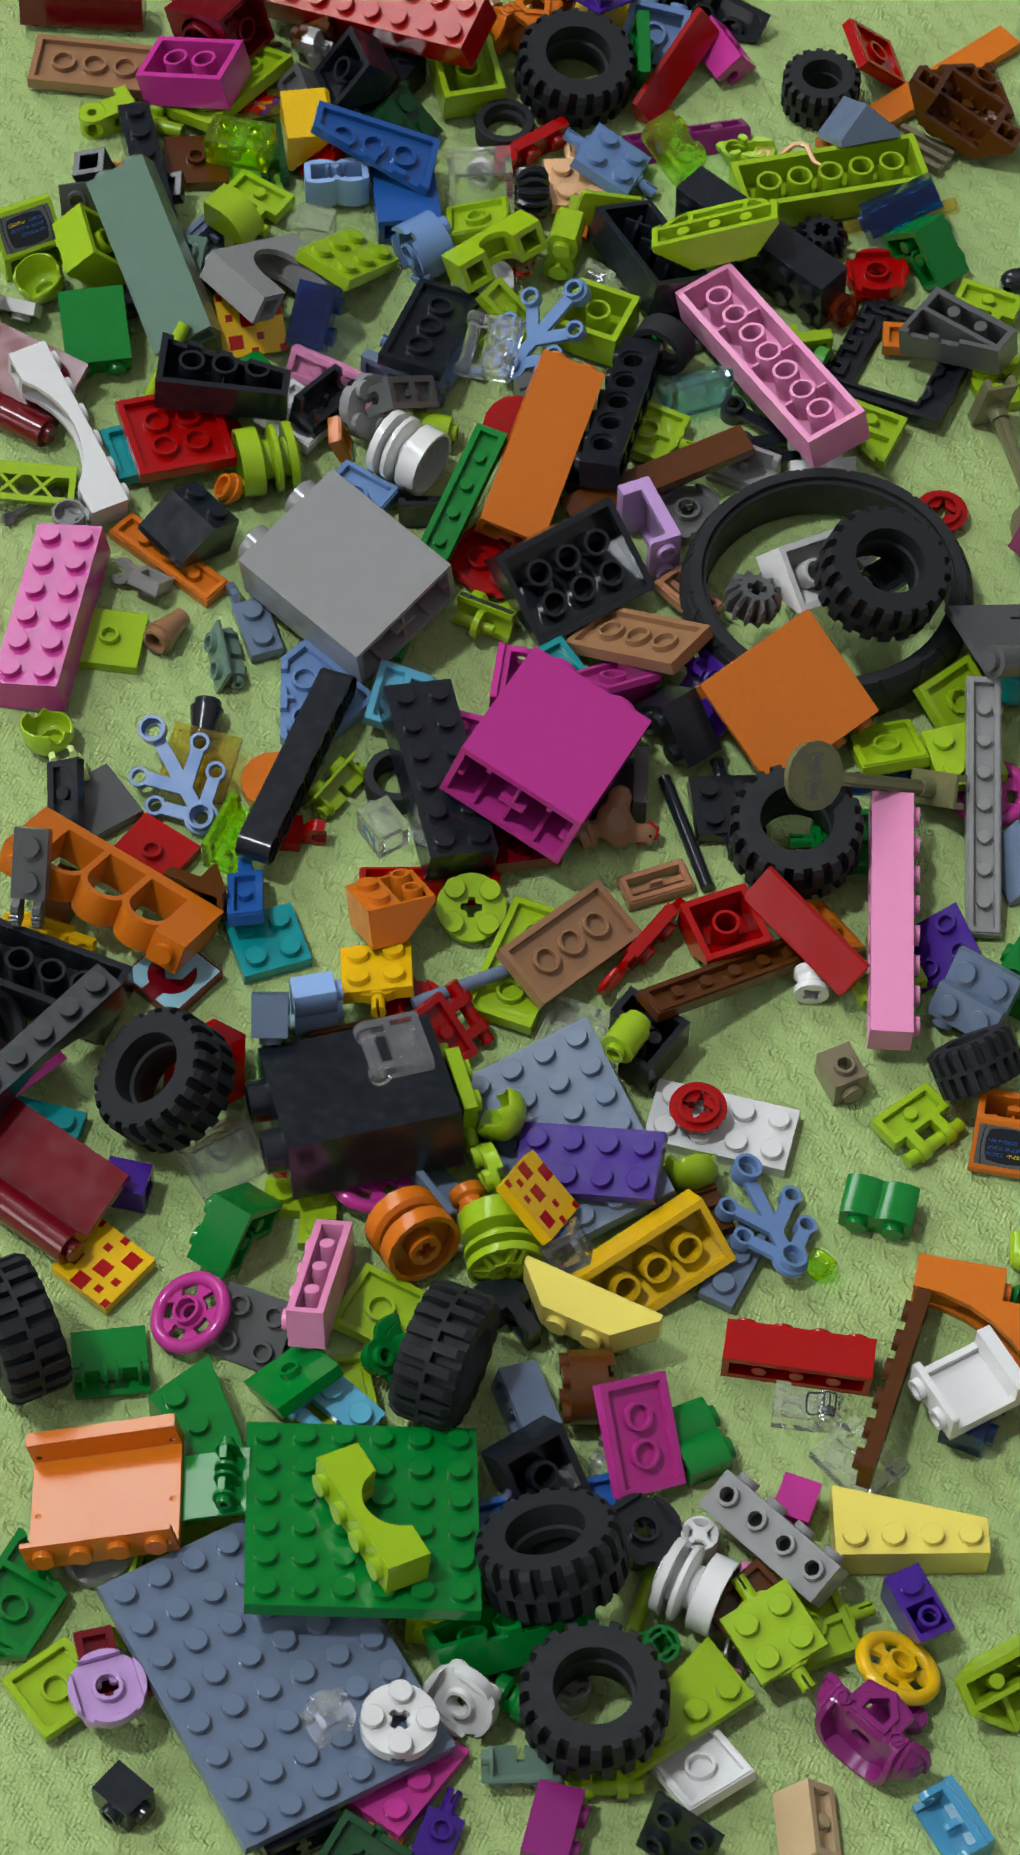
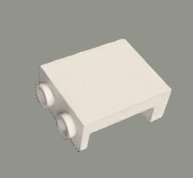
[908,1325,1020,1440]

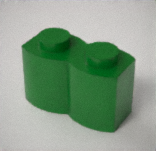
[838,1173,920,1241]
[672,1396,736,1487]

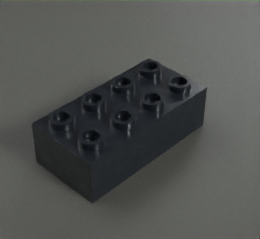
[587,199,708,316]

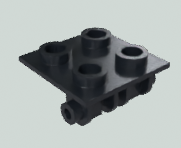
[636,1790,725,1855]

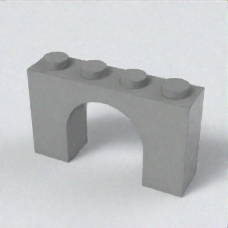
[199,233,341,324]

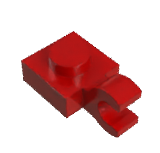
[279,815,327,852]

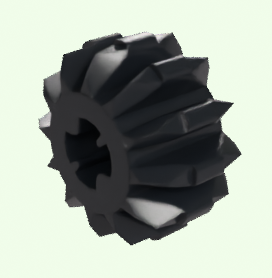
[513,165,550,218]
[796,213,848,260]

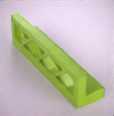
[0,460,81,506]

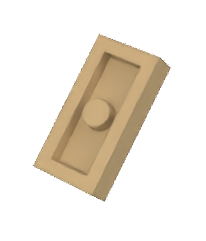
[772,1778,841,1855]

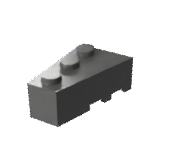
[899,287,1018,375]

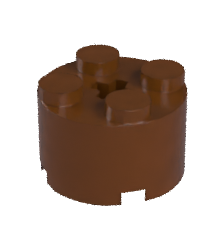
[558,1348,616,1426]

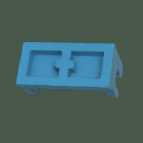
[911,1774,995,1855]

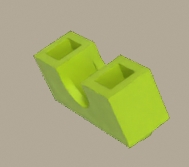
[441,209,549,294]

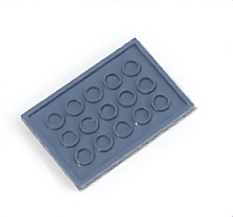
[470,1017,677,1262]

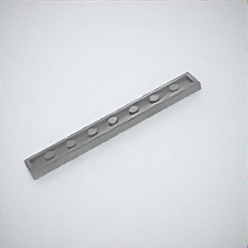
[965,676,1001,940]

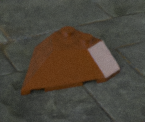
[908,62,1020,159]

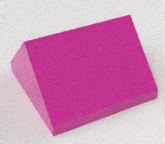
[576,662,662,703]

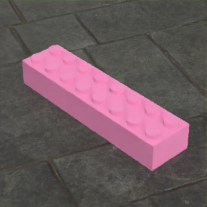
[675,262,871,468]

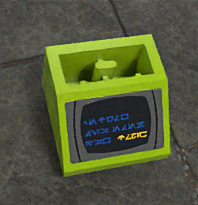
[0,192,63,282]

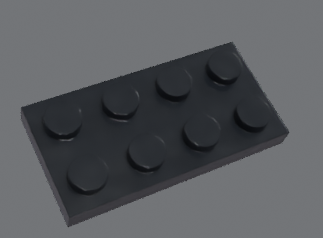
[377,277,480,382]

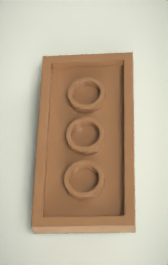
[27,34,153,99]
[566,607,713,675]
[495,879,642,1009]

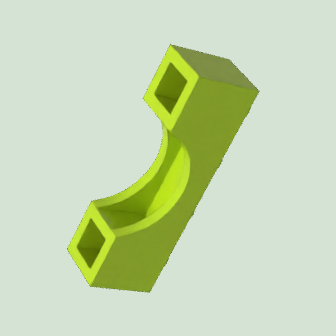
[312,1443,431,1594]

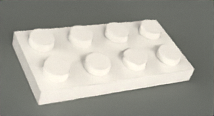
[645,1078,800,1178]

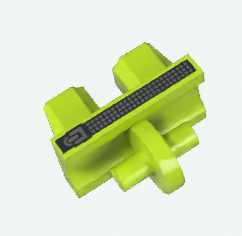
[453,589,517,643]

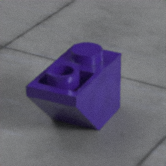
[880,1563,955,1645]

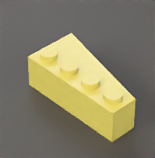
[828,1485,991,1575]

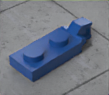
[227,857,264,927]

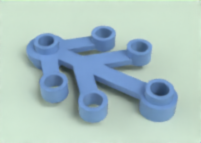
[496,278,592,382]
[128,714,228,835]
[714,1153,817,1278]

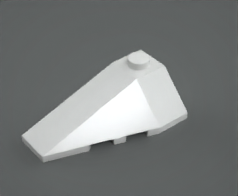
[756,529,878,613]

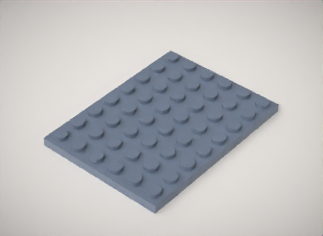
[97,1518,456,1855]

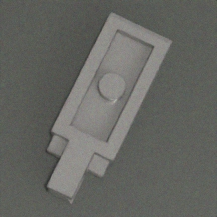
[300,26,334,71]

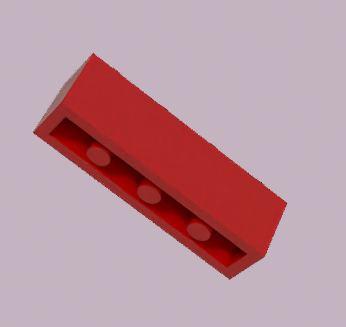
[720,1318,877,1396]

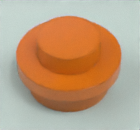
[214,473,244,506]

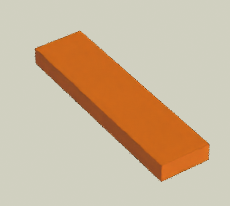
[109,511,230,608]

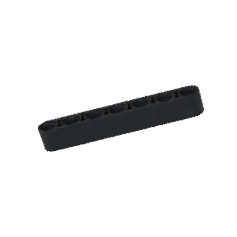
[235,667,357,865]

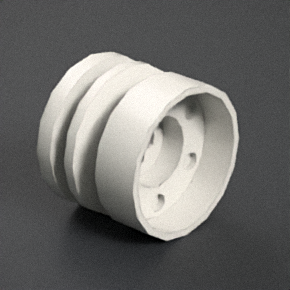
[366,409,451,496]
[648,1537,742,1638]

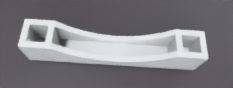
[8,340,131,526]

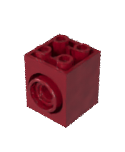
[164,0,275,60]

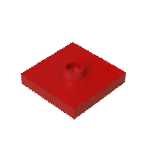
[842,18,906,90]
[114,812,201,875]

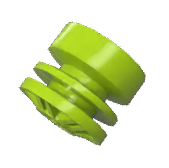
[232,420,302,498]
[457,1194,544,1284]

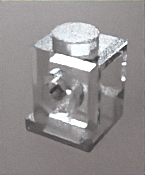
[299,1685,357,1749]

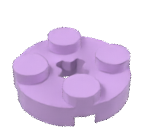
[67,1648,147,1728]

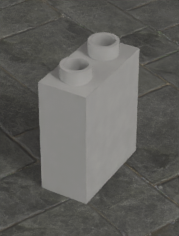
[238,469,456,686]

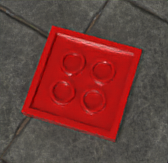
[115,394,238,483]

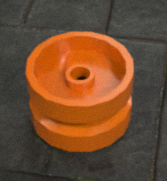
[364,1185,461,1282]

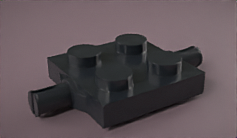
[687,757,767,862]

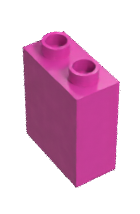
[439,646,652,864]

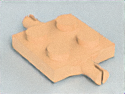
[542,143,607,229]

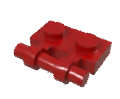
[409,978,495,1060]

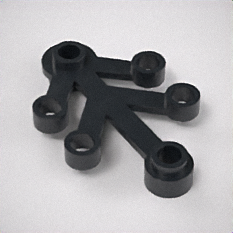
[720,395,801,464]

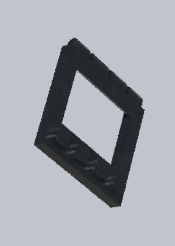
[827,300,970,431]

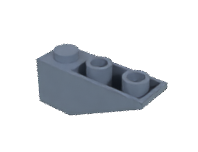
[251,992,291,1045]

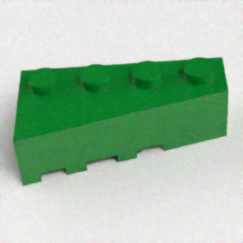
[422,1601,596,1676]

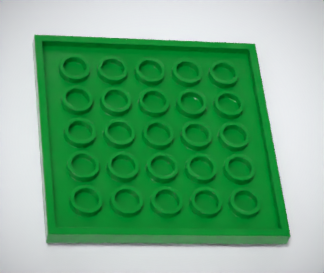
[244,1422,482,1621]

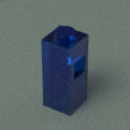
[857,172,944,239]

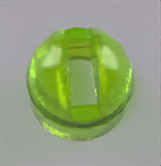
[806,1248,838,1280]

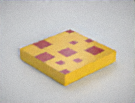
[213,285,288,358]
[495,1149,579,1246]
[51,1219,156,1315]

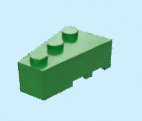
[148,1355,244,1456]

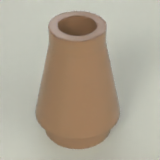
[143,608,190,654]

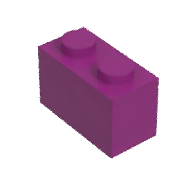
[520,1779,591,1855]

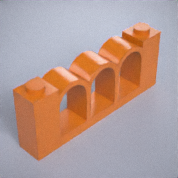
[0,806,224,975]

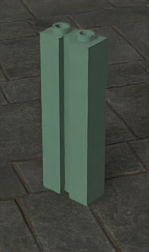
[86,154,223,357]

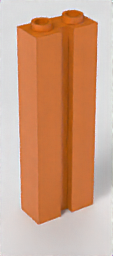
[474,349,605,546]

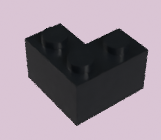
[631,685,722,768]
[609,986,690,1094]

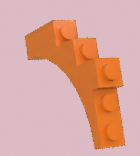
[911,1253,1020,1367]

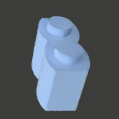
[304,157,369,209]
[289,971,344,1038]

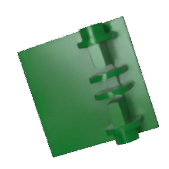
[70,1325,151,1401]
[181,1436,252,1523]

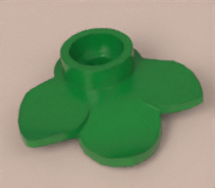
[360,1314,405,1385]

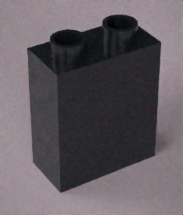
[243,1014,466,1200]

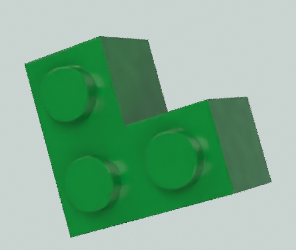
[880,213,970,291]
[187,1182,283,1279]

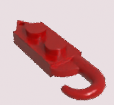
[597,896,686,996]

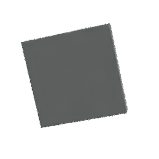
[83,763,144,839]

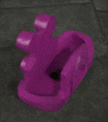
[814,1673,932,1786]

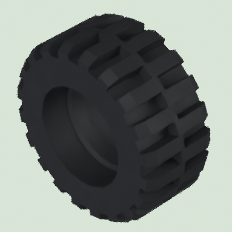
[514,8,637,130]
[814,506,952,642]
[728,765,864,900]
[94,1007,236,1153]
[0,1253,73,1406]
[388,1279,500,1431]
[474,1487,630,1626]
[519,1620,671,1780]

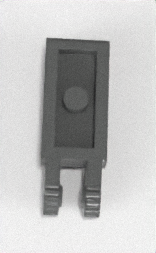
[10,826,53,929]

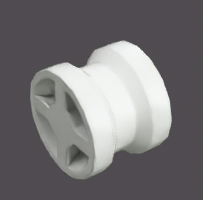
[794,962,829,1004]
[680,1516,719,1564]

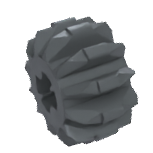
[724,570,782,628]

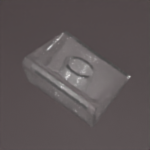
[446,145,513,210]
[172,1114,266,1203]

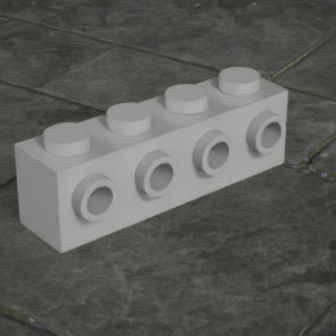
[698,1469,850,1608]

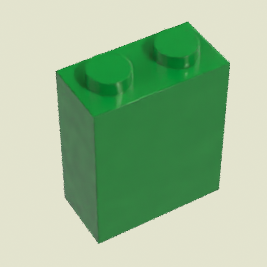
[57,285,132,378]

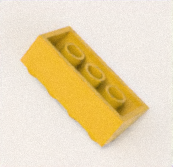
[565,1189,736,1311]

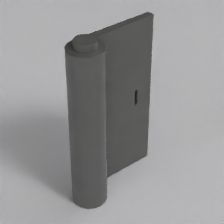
[944,604,1020,679]

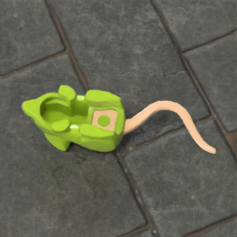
[716,134,821,168]

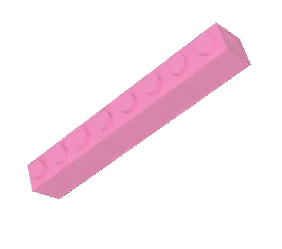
[867,790,920,1051]

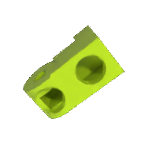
[78,85,135,140]

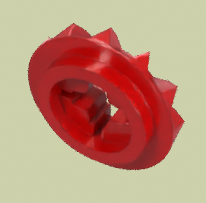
[919,490,968,532]
[669,1082,727,1136]

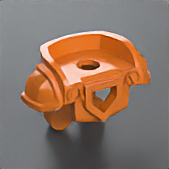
[490,0,576,66]

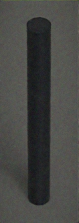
[658,774,715,893]

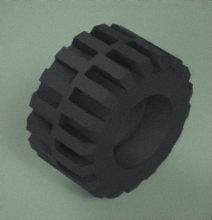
[781,48,861,131]
[927,1024,1020,1101]

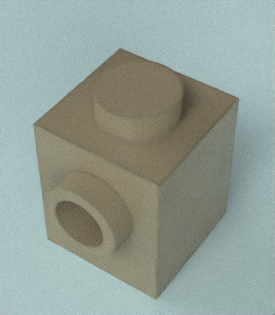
[814,1042,868,1106]

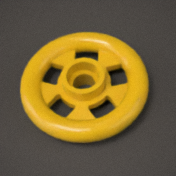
[855,1630,941,1706]

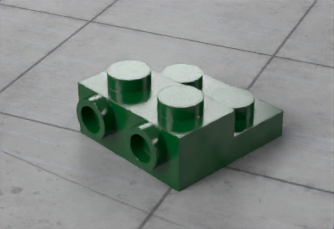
[369,83,443,138]

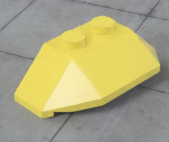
[523,1255,663,1354]

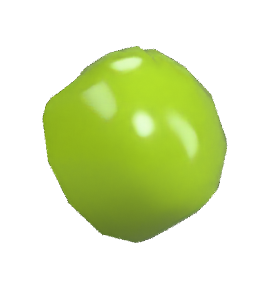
[13,253,65,304]
[19,708,75,756]
[477,1087,527,1143]
[663,1153,719,1192]

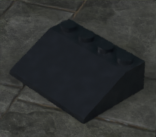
[484,497,656,647]

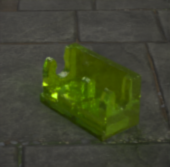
[201,791,255,874]

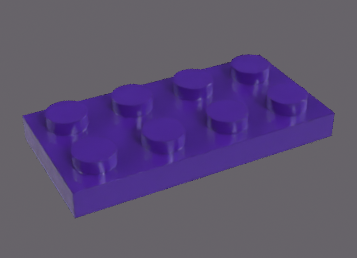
[515,1122,668,1205]

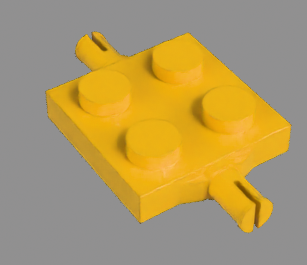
[340,940,414,1019]

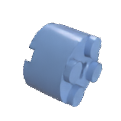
[391,210,456,284]

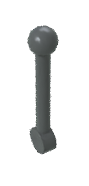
[1,486,63,525]

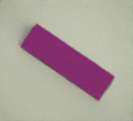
[621,118,751,164]

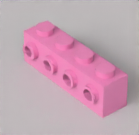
[281,1219,355,1349]

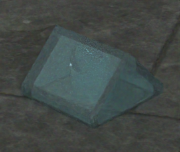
[655,365,734,416]

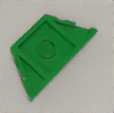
[0,1527,67,1662]

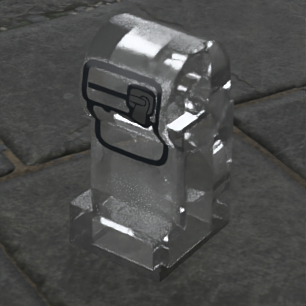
[771,1380,844,1433]

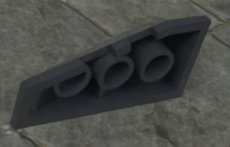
[658,0,771,43]

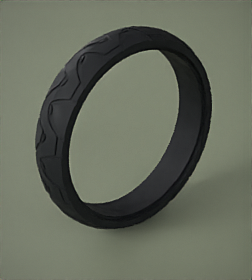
[679,468,974,718]

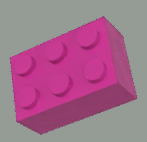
[135,36,253,110]

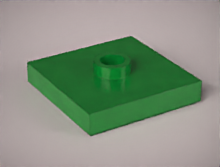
[630,10,654,88]
[244,1347,344,1418]

